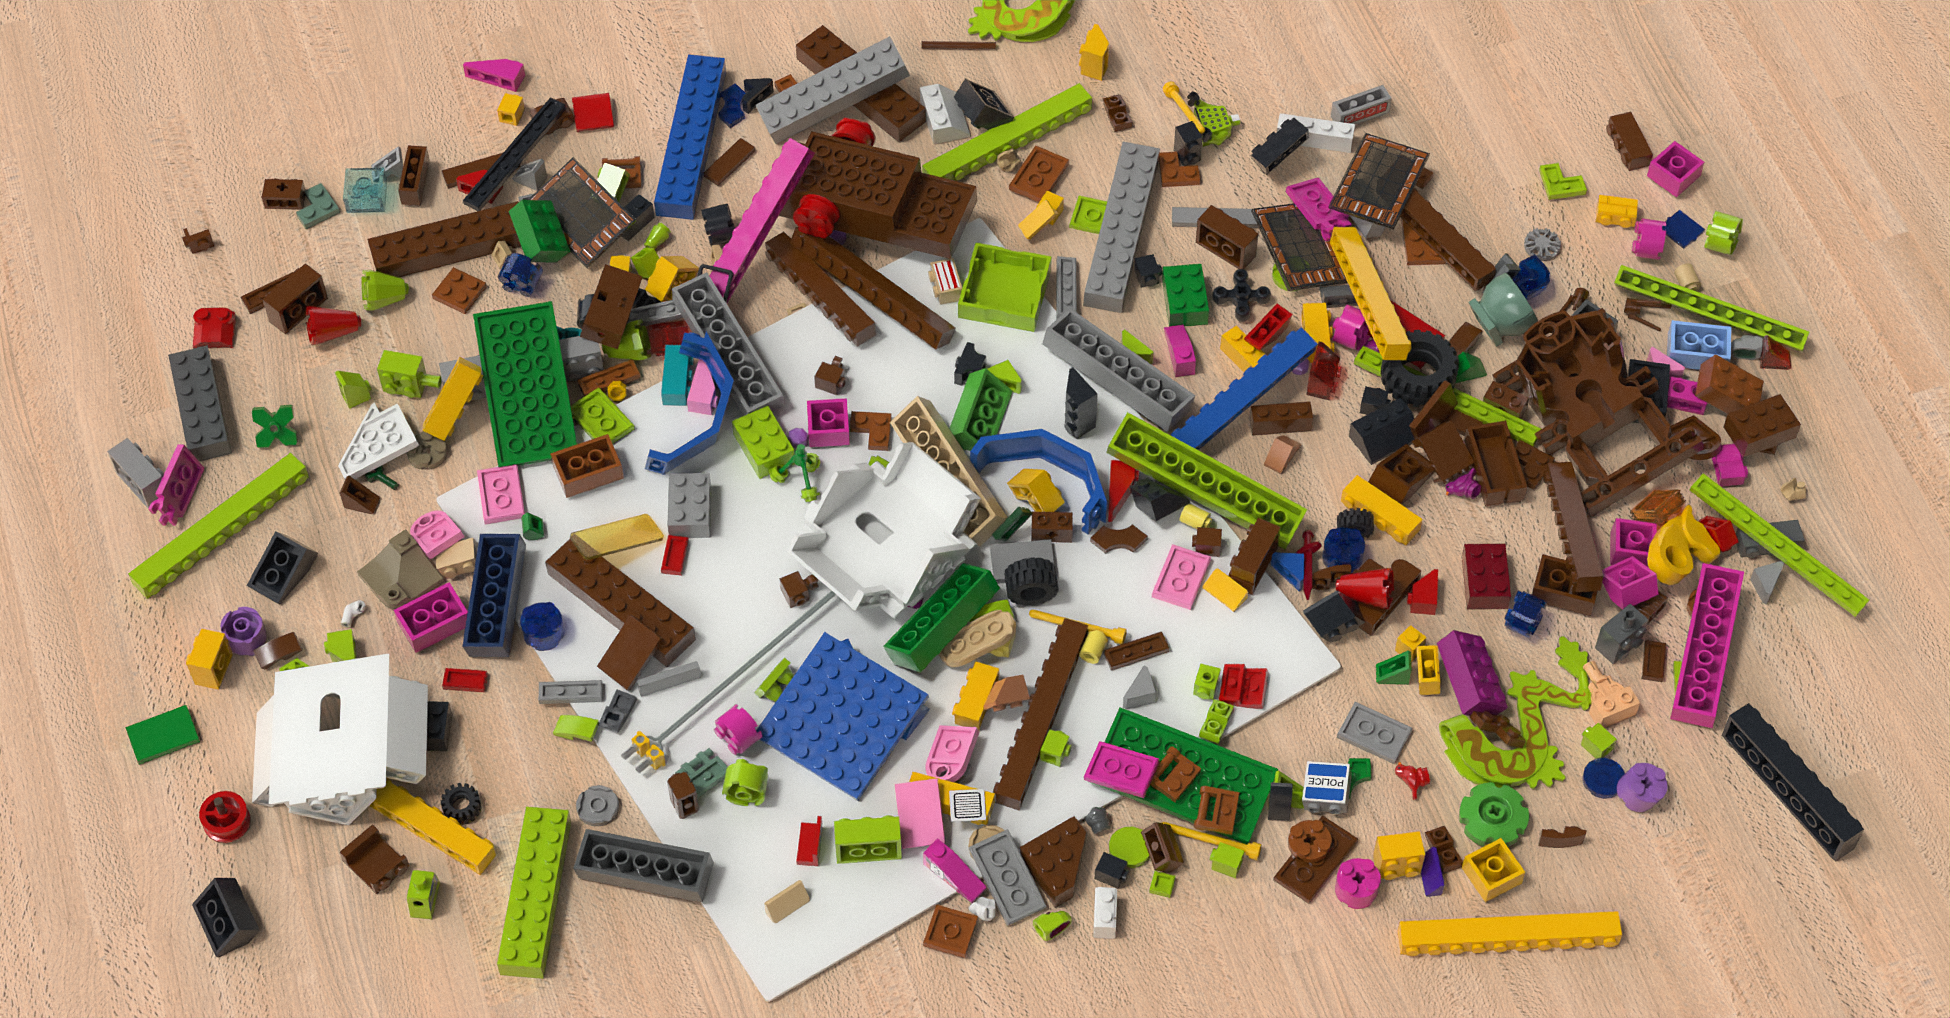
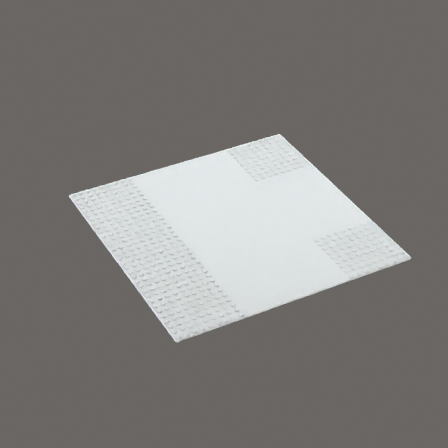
[436,218,1340,1002]

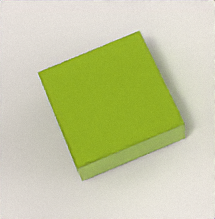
[1149,871,1176,898]

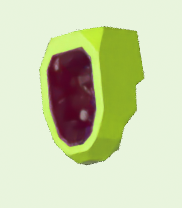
[1033,911,1072,941]

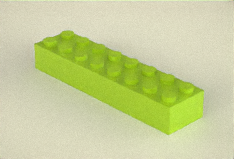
[497,807,571,979]

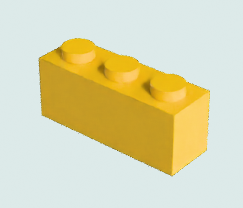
[1301,303,1334,363]
[1220,325,1265,372]
[952,661,999,730]

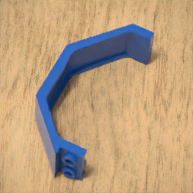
[645,331,734,475]
[970,429,1107,535]

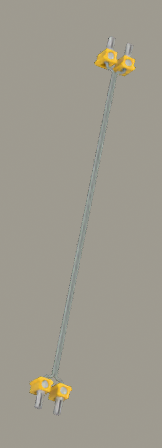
[621,591,836,773]

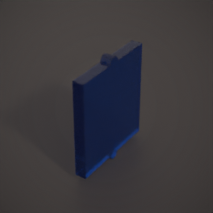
[1662,210,1705,249]

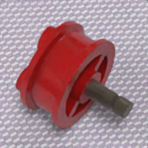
[199,791,251,843]

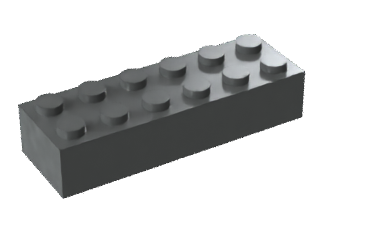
[168,345,232,461]
[573,829,714,902]

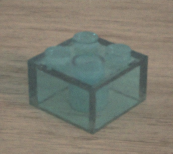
[343,167,387,213]

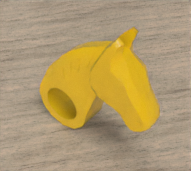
[1647,505,1720,585]

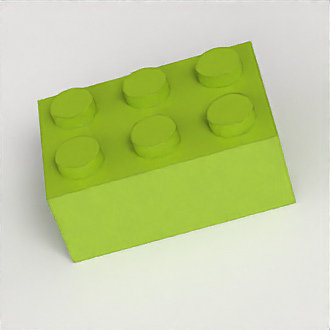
[732,406,795,479]
[834,815,902,864]

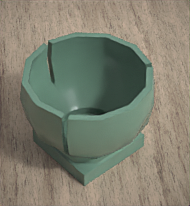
[1468,273,1538,347]

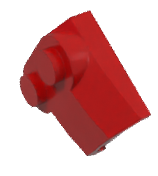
[193,307,236,349]

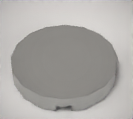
[576,785,619,827]

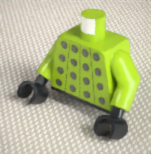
[1187,91,1240,147]

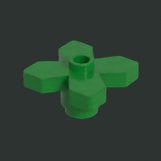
[252,404,298,448]

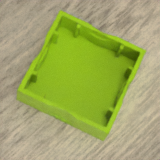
[958,243,1052,332]

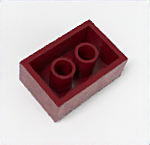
[1461,543,1511,610]

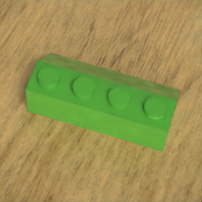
[949,368,1012,451]

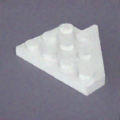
[338,403,419,479]

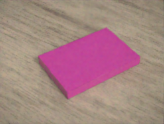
[1084,741,1160,798]

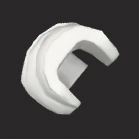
[969,896,996,921]

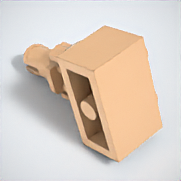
[1583,661,1640,728]

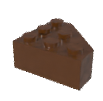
[1020,816,1086,908]

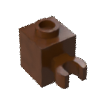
[814,356,847,395]
[779,571,819,608]

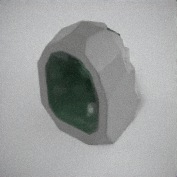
[1731,335,1763,360]

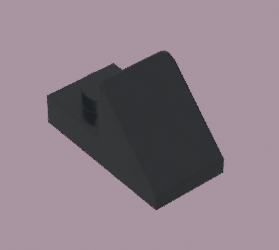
[742,78,774,114]

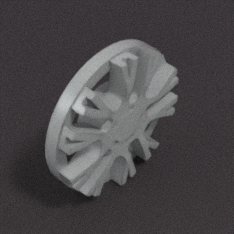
[1524,228,1561,260]

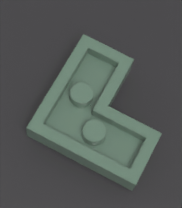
[296,183,340,229]

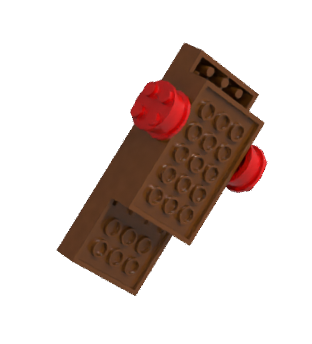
[779,118,978,259]

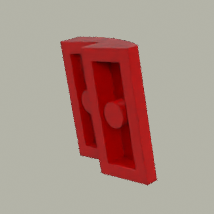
[572,93,614,132]
[1219,664,1269,709]

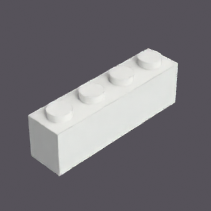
[1277,113,1355,153]

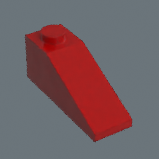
[1244,303,1293,351]
[1108,460,1139,522]

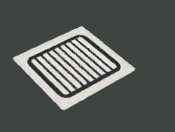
[949,789,986,822]

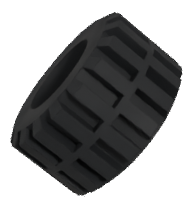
[1004,557,1059,606]

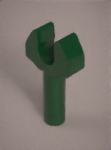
[365,465,399,490]

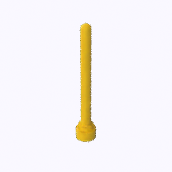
[1163,81,1205,134]
[1029,610,1127,645]
[1162,822,1262,861]

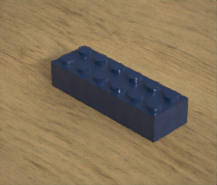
[462,534,526,657]

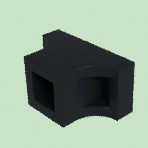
[954,342,986,386]

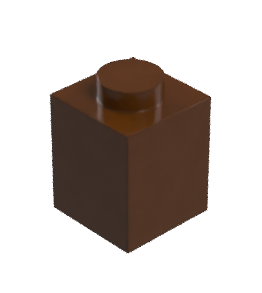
[1192,527,1222,557]

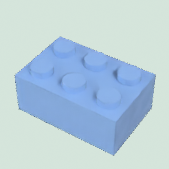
[1667,320,1731,370]

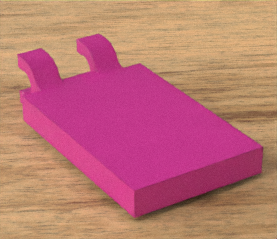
[1285,177,1351,241]
[148,444,205,526]

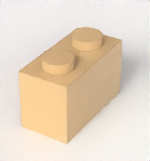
[436,538,478,578]

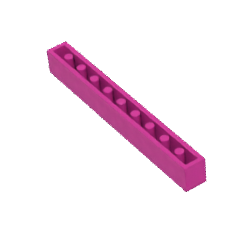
[709,138,815,304]

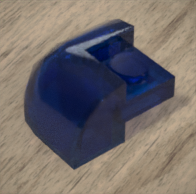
[1513,254,1550,301]

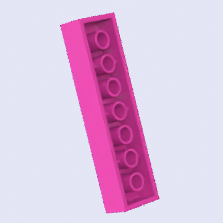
[1670,563,1744,728]

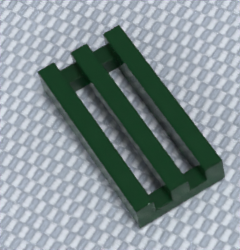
[992,506,1033,541]

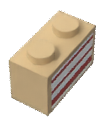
[928,258,962,305]

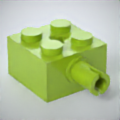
[377,350,442,398]

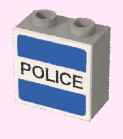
[1302,761,1352,814]

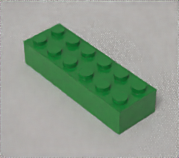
[883,563,1000,672]

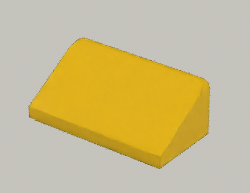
[1018,199,1058,240]
[1202,568,1248,612]

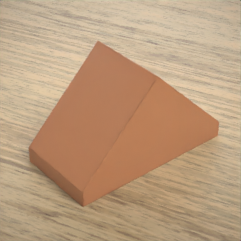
[1264,435,1301,474]

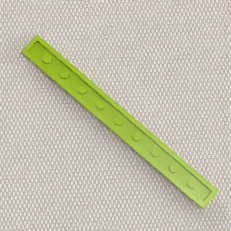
[1354,346,1541,446]
[1689,473,1869,617]

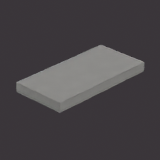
[969,829,1047,926]

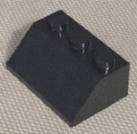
[954,79,1014,130]
[1251,118,1309,175]
[1064,367,1098,439]
[1349,397,1414,465]
[192,878,260,957]

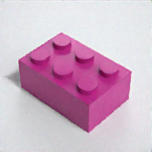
[394,582,468,653]

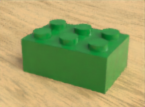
[509,200,570,263]
[1162,264,1209,327]

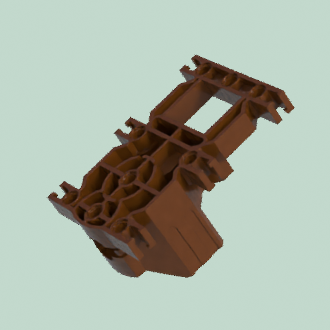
[1492,308,1704,517]

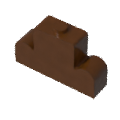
[1351,559,1422,636]

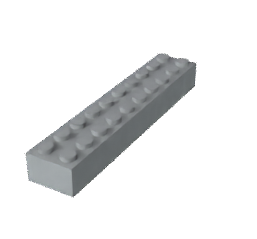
[1083,142,1160,313]

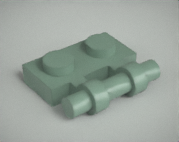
[675,748,728,798]

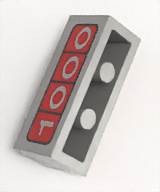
[1331,85,1392,125]

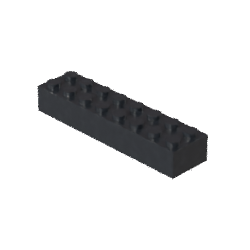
[1722,703,1864,862]

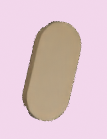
[939,610,1016,667]

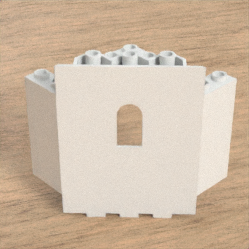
[787,442,981,618]
[252,654,428,825]

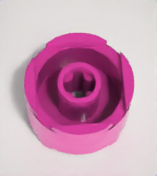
[1631,218,1666,260]
[1333,305,1370,351]
[714,704,762,755]
[1335,858,1381,909]

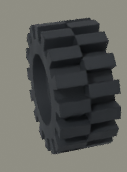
[1337,508,1374,541]
[441,783,481,825]

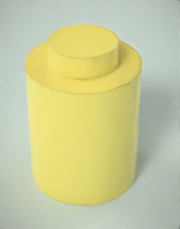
[1179,504,1212,529]
[1079,630,1108,664]

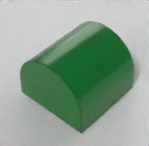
[521,512,544,540]

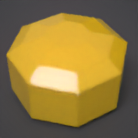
[608,381,627,401]

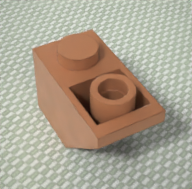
[984,675,1030,712]

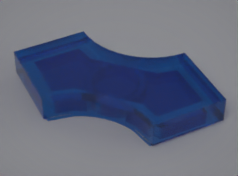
[718,83,746,128]

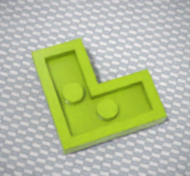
[1539,163,1587,200]

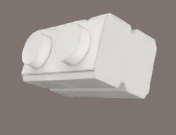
[1093,887,1117,939]

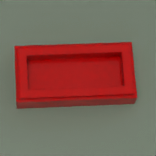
[661,535,689,576]
[442,668,488,693]

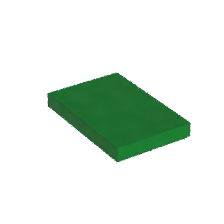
[125,705,200,765]

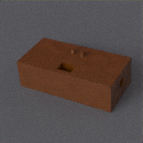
[580,264,643,350]

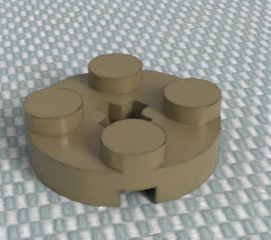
[407,431,447,470]

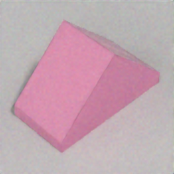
[1647,347,1685,381]

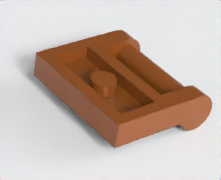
[602,156,641,189]
[1150,746,1201,803]
[1194,786,1239,835]

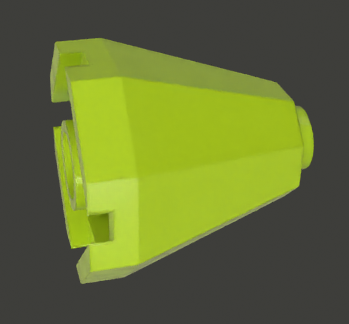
[361,270,409,311]
[602,319,651,360]

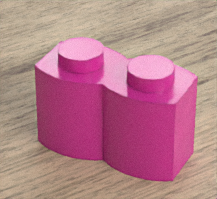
[1711,444,1748,487]

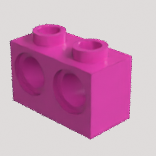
[1667,377,1707,415]

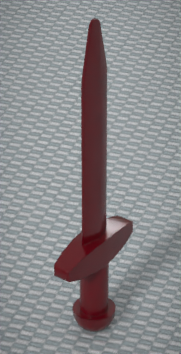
[1296,530,1322,600]

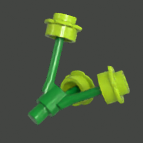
[769,444,821,502]

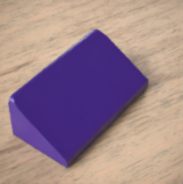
[1421,847,1445,897]

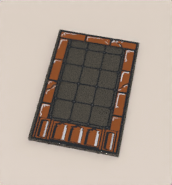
[1328,133,1430,230]
[528,157,637,268]
[1251,203,1348,291]

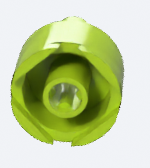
[1704,211,1743,255]
[722,759,769,806]

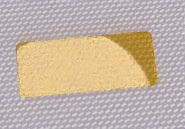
[570,514,664,560]

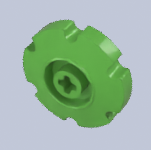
[1459,782,1529,847]

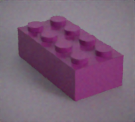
[1437,630,1508,716]

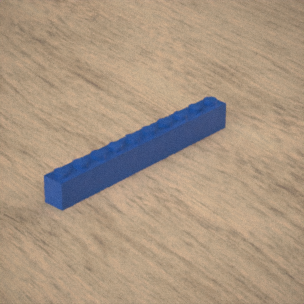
[1171,327,1318,450]

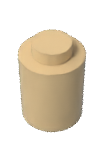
[1674,263,1701,291]

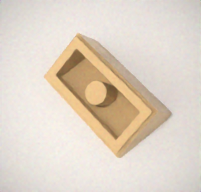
[764,880,810,923]

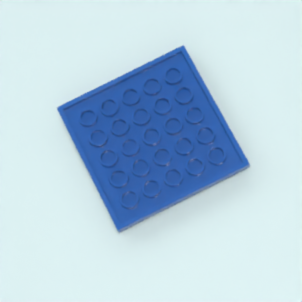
[756,632,929,801]

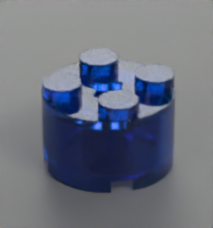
[498,253,543,297]
[1322,527,1365,573]
[1504,590,1547,639]
[520,602,565,651]

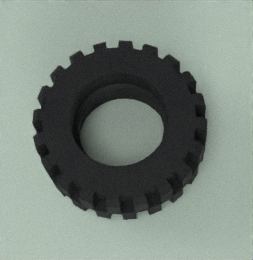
[1380,330,1459,407]

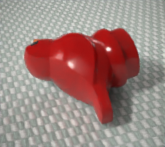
[1395,762,1430,800]

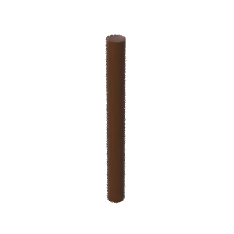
[921,41,996,49]

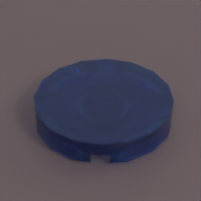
[1582,758,1625,799]

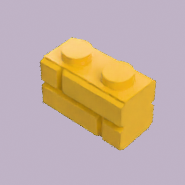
[1595,195,1638,228]
[1417,645,1440,695]

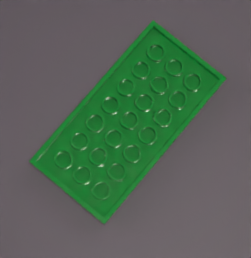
[473,301,577,468]
[1090,707,1278,845]

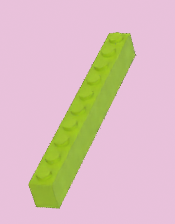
[922,83,1092,181]
[1614,265,1810,352]
[128,452,309,599]

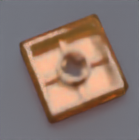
[1630,489,1686,526]

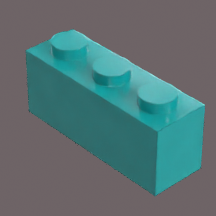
[661,345,694,406]

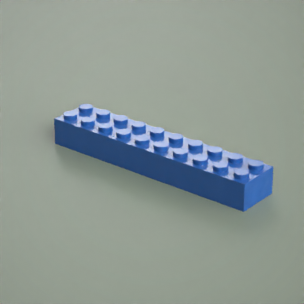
[654,54,726,220]

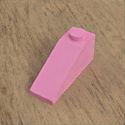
[687,360,719,415]

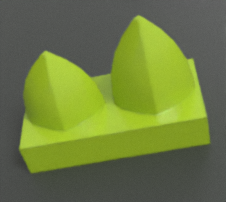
[754,657,794,702]

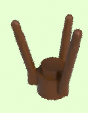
[1559,288,1590,312]
[1624,298,1672,331]

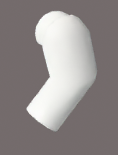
[341,600,366,628]

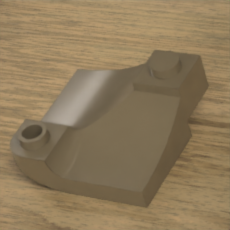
[357,529,444,608]

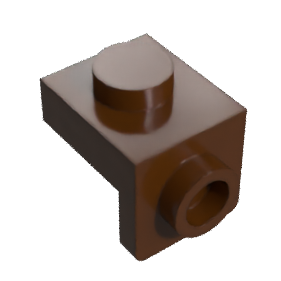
[182,228,214,254]

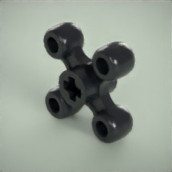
[1212,269,1271,322]

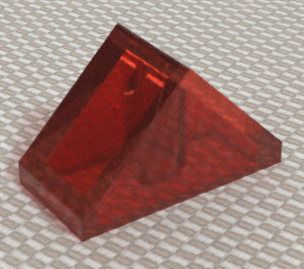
[1759,335,1791,370]

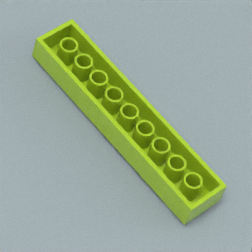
[1106,412,1307,550]

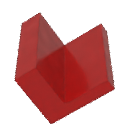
[796,816,823,866]

